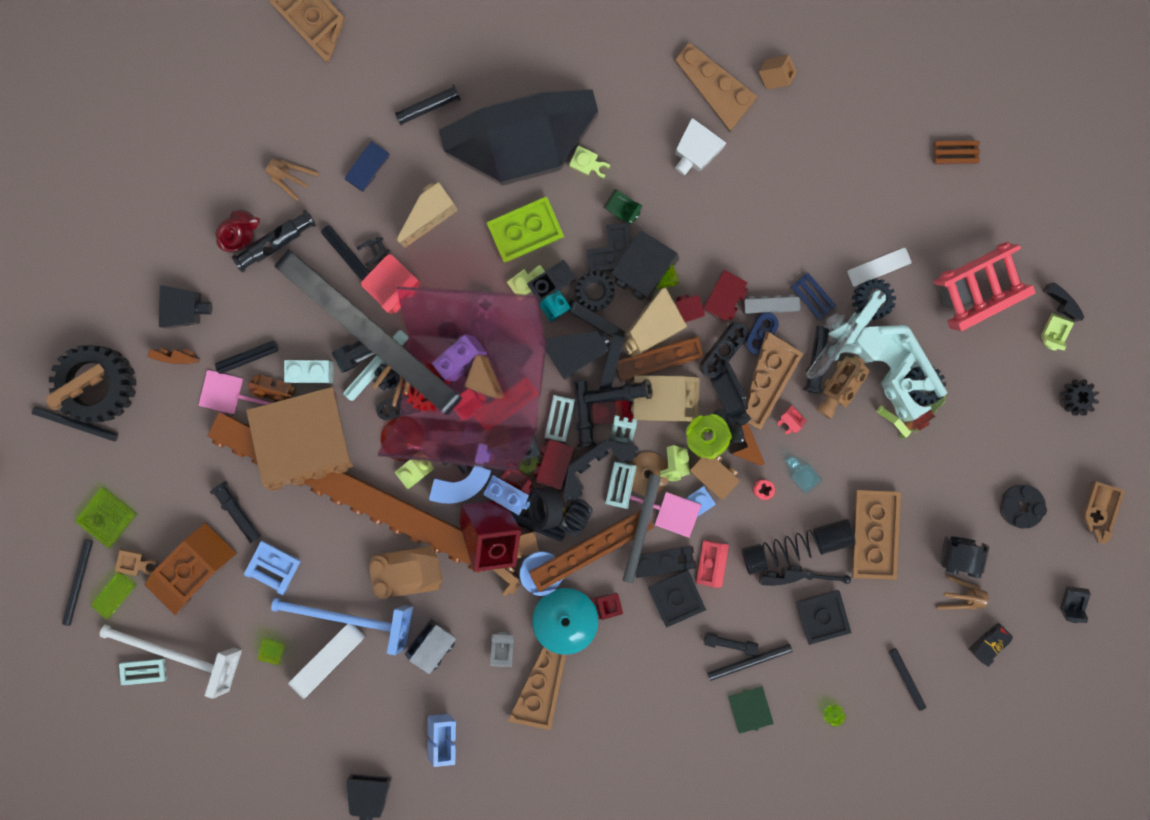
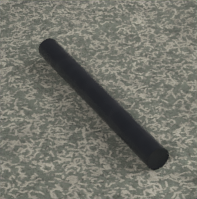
[32,406,118,442]
[62,539,93,626]
[707,644,793,681]

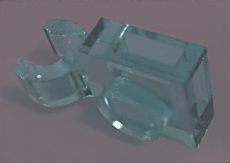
[785,455,822,494]

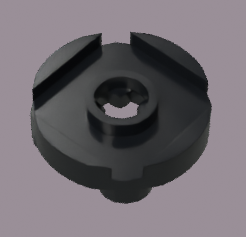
[1000,485,1047,529]

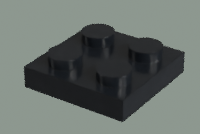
[648,570,706,628]
[796,590,851,645]

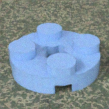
[519,551,563,596]

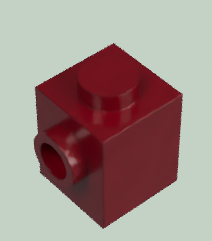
[674,294,706,323]

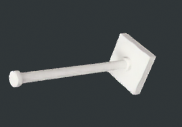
[100,624,242,699]

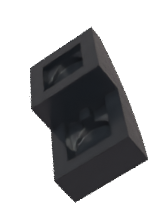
[1042,282,1084,322]

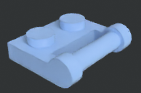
[244,541,301,595]

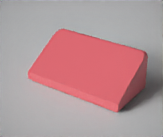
[696,540,729,588]

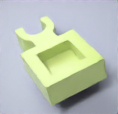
[569,146,610,179]

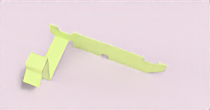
[876,395,946,439]

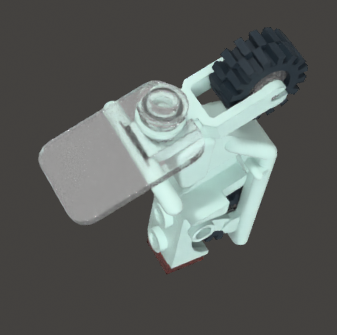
[806,278,947,431]

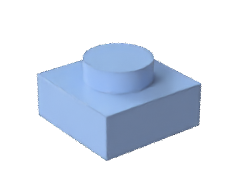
[685,486,716,516]

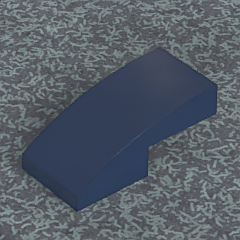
[345,141,390,192]

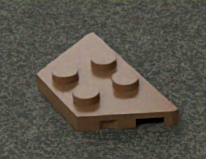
[268,0,345,64]

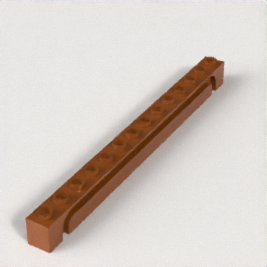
[207,413,485,573]

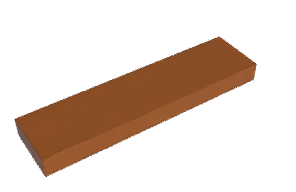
[616,336,704,382]

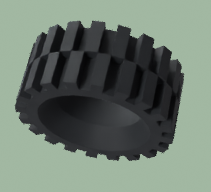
[49,345,137,423]

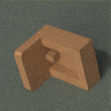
[493,567,520,597]

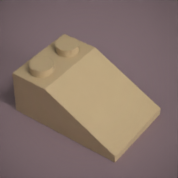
[397,182,458,248]

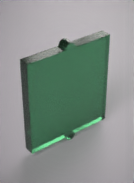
[728,686,774,734]

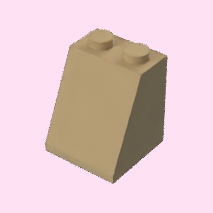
[622,288,687,358]
[631,376,700,421]

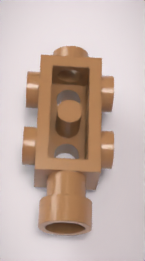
[816,355,870,419]

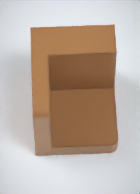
[759,54,797,89]
[517,531,540,559]

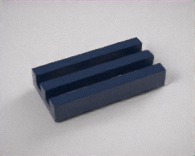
[790,273,836,320]

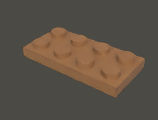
[852,490,901,580]

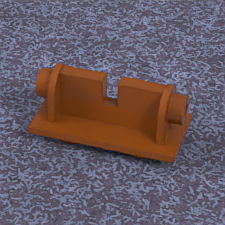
[248,374,296,402]

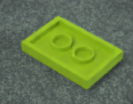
[486,196,564,264]

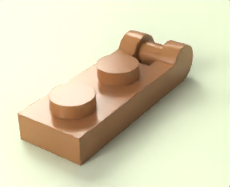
[47,364,104,410]

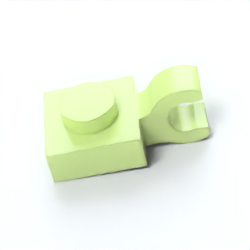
[507,265,545,300]

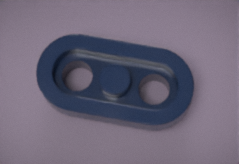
[745,313,779,354]

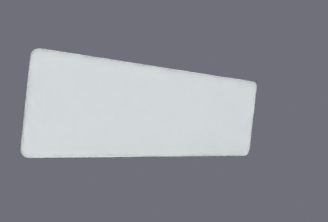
[847,248,912,287]

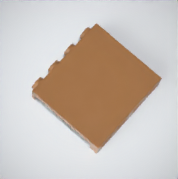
[246,387,354,491]

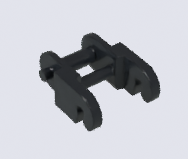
[357,237,390,267]

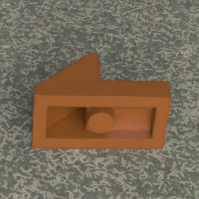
[730,423,765,466]

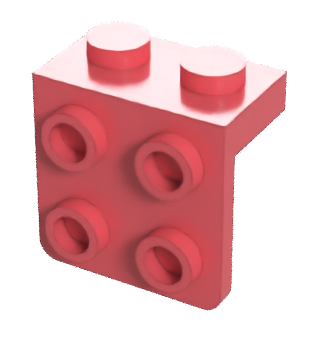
[361,254,421,315]

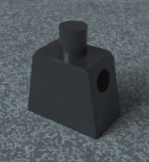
[159,285,212,329]
[347,774,392,820]

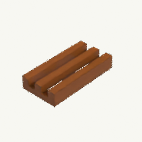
[934,141,980,164]

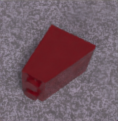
[459,501,521,572]

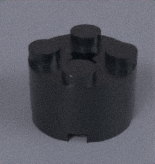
[939,536,990,578]

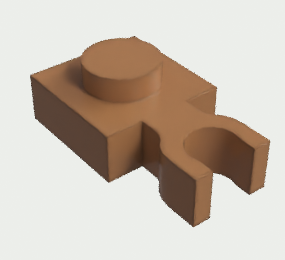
[115,549,158,576]

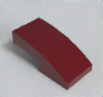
[590,593,623,620]

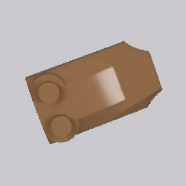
[369,545,442,599]

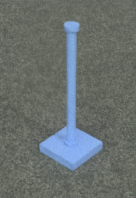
[271,598,414,655]

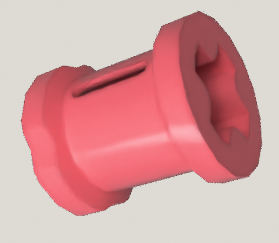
[753,479,775,500]

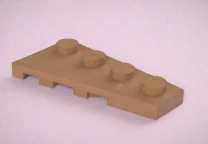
[508,646,566,730]

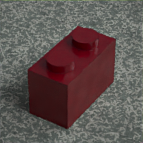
[703,270,748,322]
[533,439,575,490]

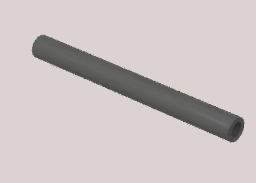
[623,474,661,583]

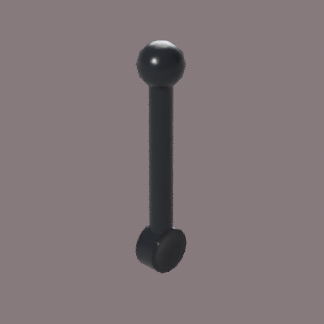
[805,571,851,584]

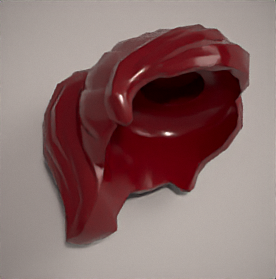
[215,210,260,252]

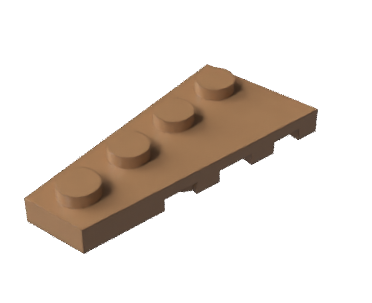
[675,43,758,132]
[744,332,804,430]

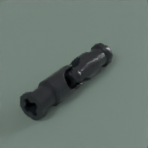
[232,209,316,272]

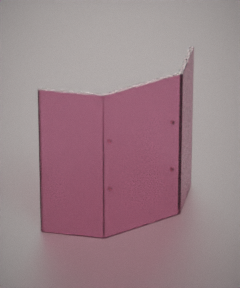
[378,286,546,471]

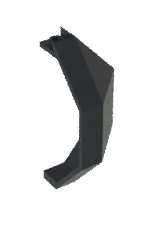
[439,89,598,186]

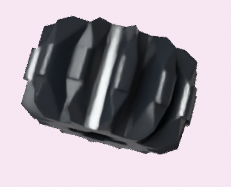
[1060,379,1099,416]
[559,498,593,537]

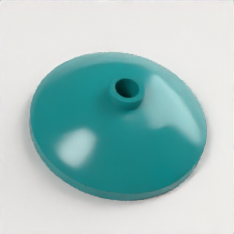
[532,588,598,655]

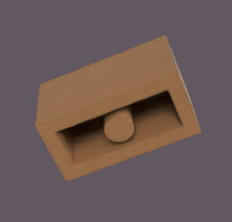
[689,455,740,501]

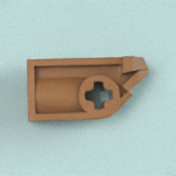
[1082,481,1125,543]

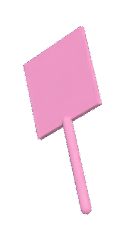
[198,370,272,415]
[622,492,702,538]

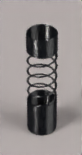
[741,519,856,575]

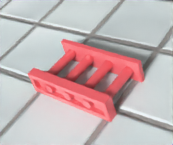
[933,242,1035,331]

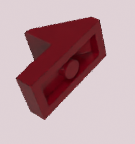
[593,401,634,424]

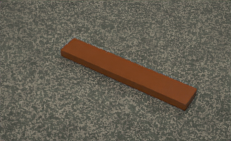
[528,509,654,592]

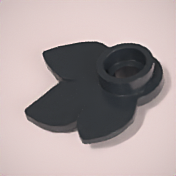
[713,409,751,443]

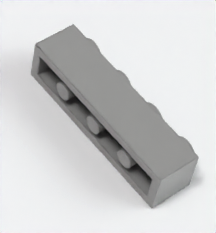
[743,295,800,314]

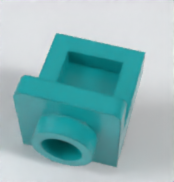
[539,290,571,323]

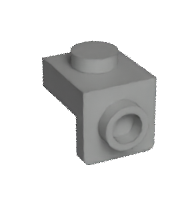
[490,632,514,668]

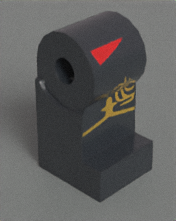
[968,623,1013,667]

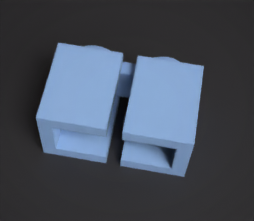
[427,714,456,767]

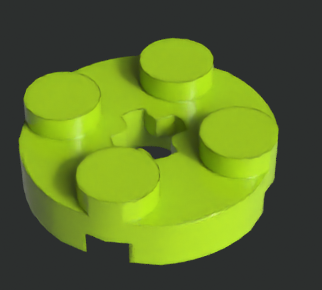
[686,414,732,459]

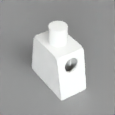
[675,118,726,176]

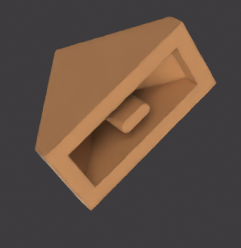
[465,355,504,399]

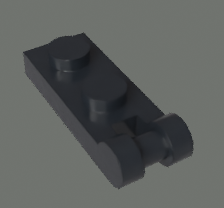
[636,546,697,578]

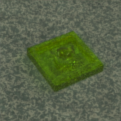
[74,487,138,549]

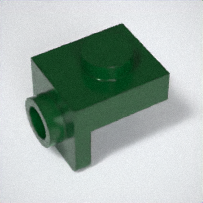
[603,189,642,224]

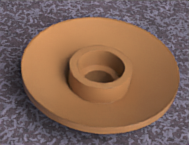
[626,452,669,495]

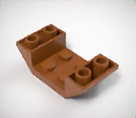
[144,522,237,616]

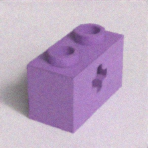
[432,335,487,381]

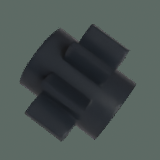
[373,364,400,391]

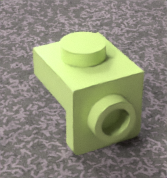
[1041,313,1074,351]
[659,445,690,481]
[394,452,434,489]

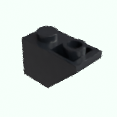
[527,259,576,302]

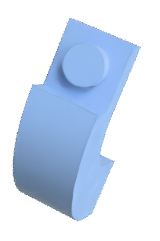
[429,444,493,504]

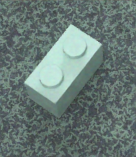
[284,360,333,383]

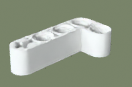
[288,624,366,700]

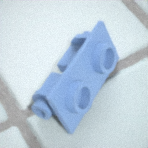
[483,475,530,515]

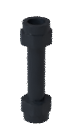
[704,632,758,656]

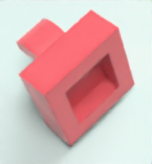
[777,405,807,435]

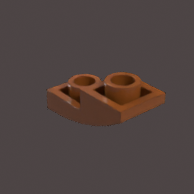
[147,347,200,364]

